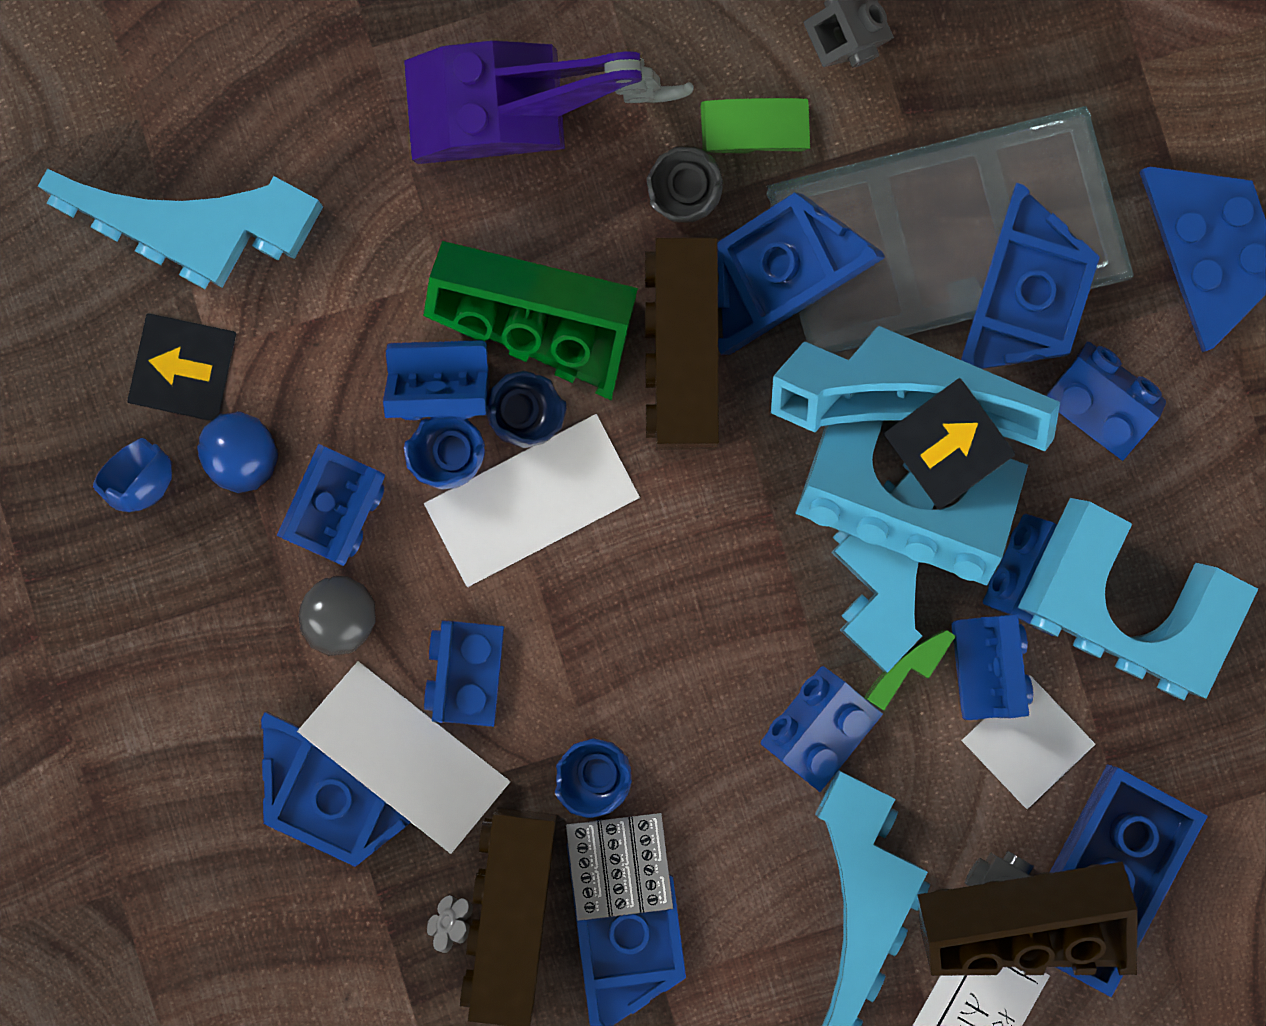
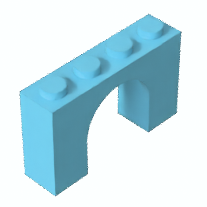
[795,420,1028,586]
[1018,498,1258,700]

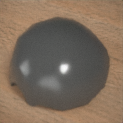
[646,146,723,223]
[298,576,376,656]

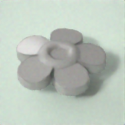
[427,895,473,953]

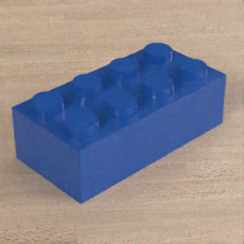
[1050,764,1208,997]

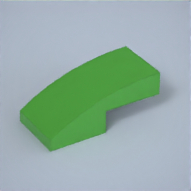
[701,98,810,154]
[864,630,955,710]

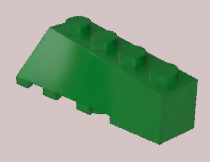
[423,241,638,400]

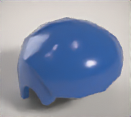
[197,411,278,493]
[404,416,485,490]
[93,438,172,512]
[555,738,632,818]

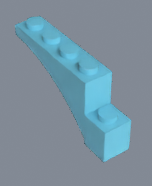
[38,169,323,289]
[771,326,1060,451]
[831,463,935,673]
[815,770,930,1026]

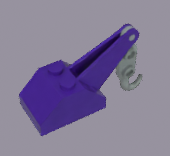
[404,41,694,164]

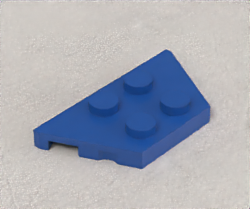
[1139,167,1266,353]
[961,183,1100,369]
[717,192,885,355]
[261,712,411,867]
[567,842,686,1026]

